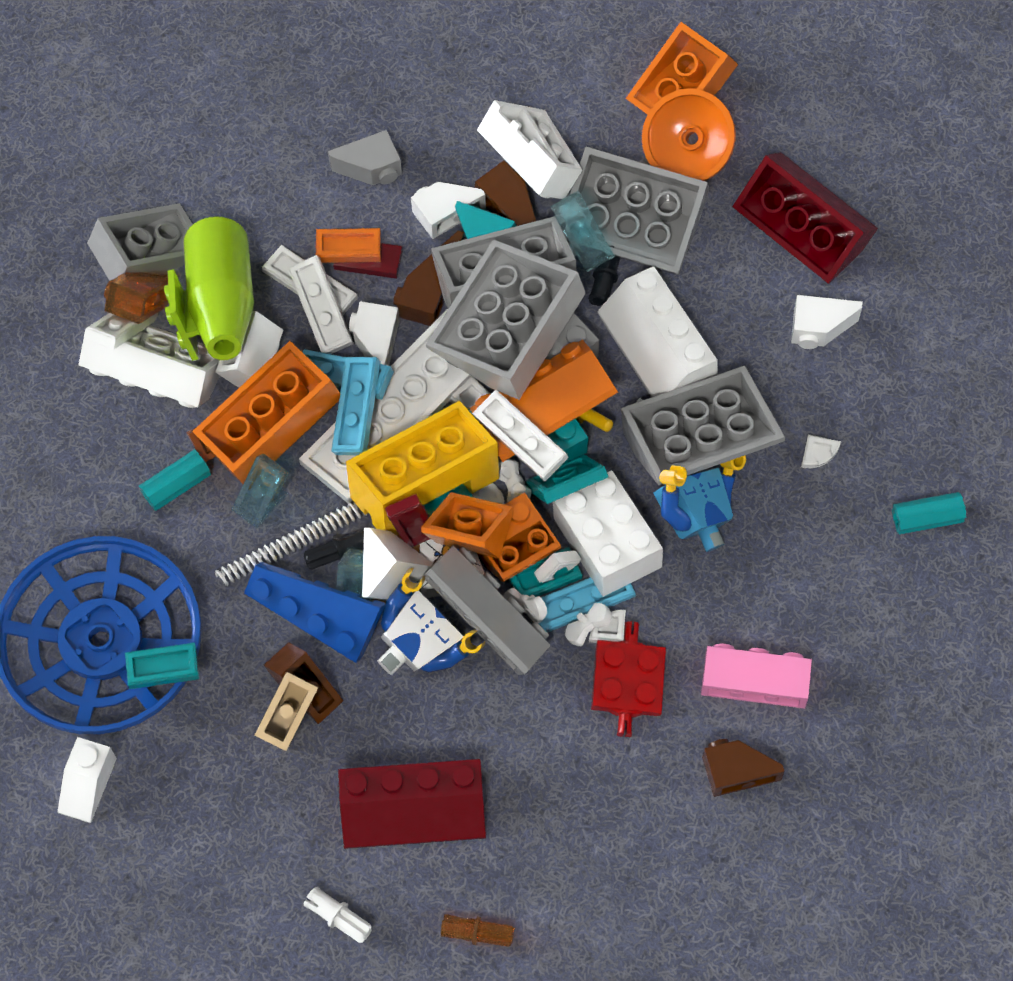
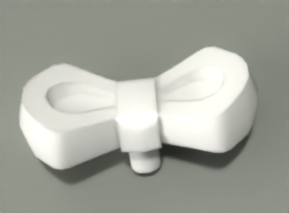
[499,459,532,502]
[503,588,547,623]
[565,603,612,646]

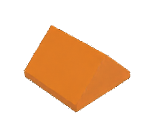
[421,492,513,559]

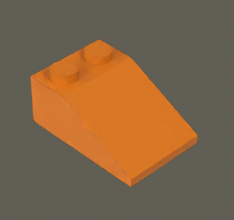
[625,22,738,114]

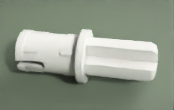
[304,886,372,943]

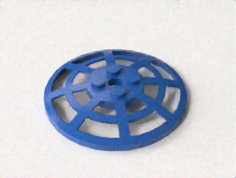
[0,536,202,734]

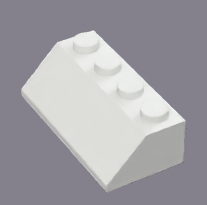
[598,266,718,397]
[79,325,220,408]

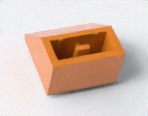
[477,492,561,582]

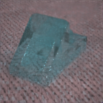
[231,454,290,529]

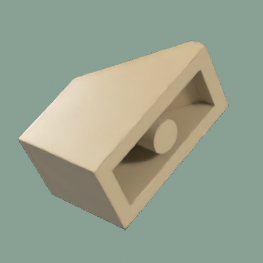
[254,672,318,751]

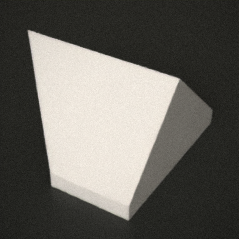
[362,528,434,600]

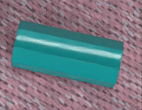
[139,449,211,511]
[892,492,966,535]

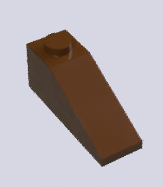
[475,160,536,226]
[393,230,465,326]

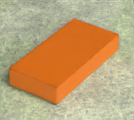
[316,228,381,263]

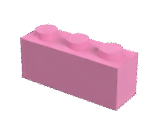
[701,644,812,709]

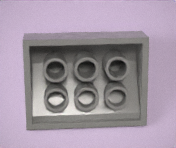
[560,147,709,275]
[426,239,586,400]
[621,366,785,485]

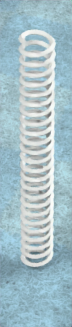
[215,503,367,586]

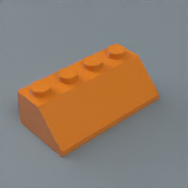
[469,339,618,462]
[192,341,340,488]

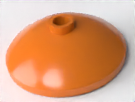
[642,88,736,181]

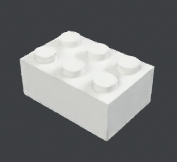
[553,470,663,597]

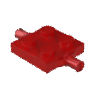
[591,621,666,737]

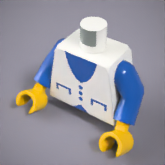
[377,568,485,675]

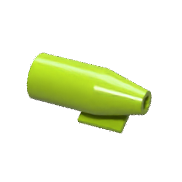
[164,217,254,361]

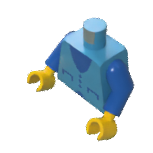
[653,455,746,552]

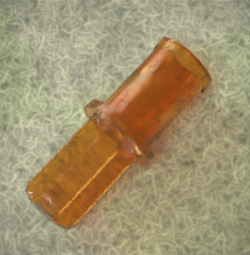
[441,914,514,947]

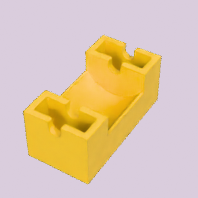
[346,401,499,536]

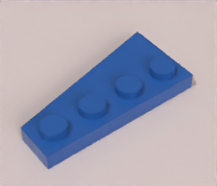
[244,562,386,663]

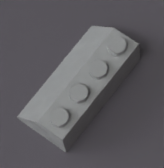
[431,216,576,309]
[422,546,551,675]

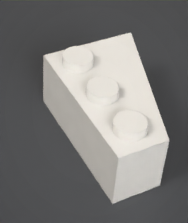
[477,100,582,199]

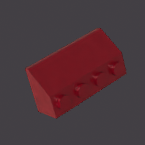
[732,152,878,284]
[338,759,486,849]

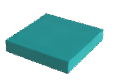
[526,455,608,504]

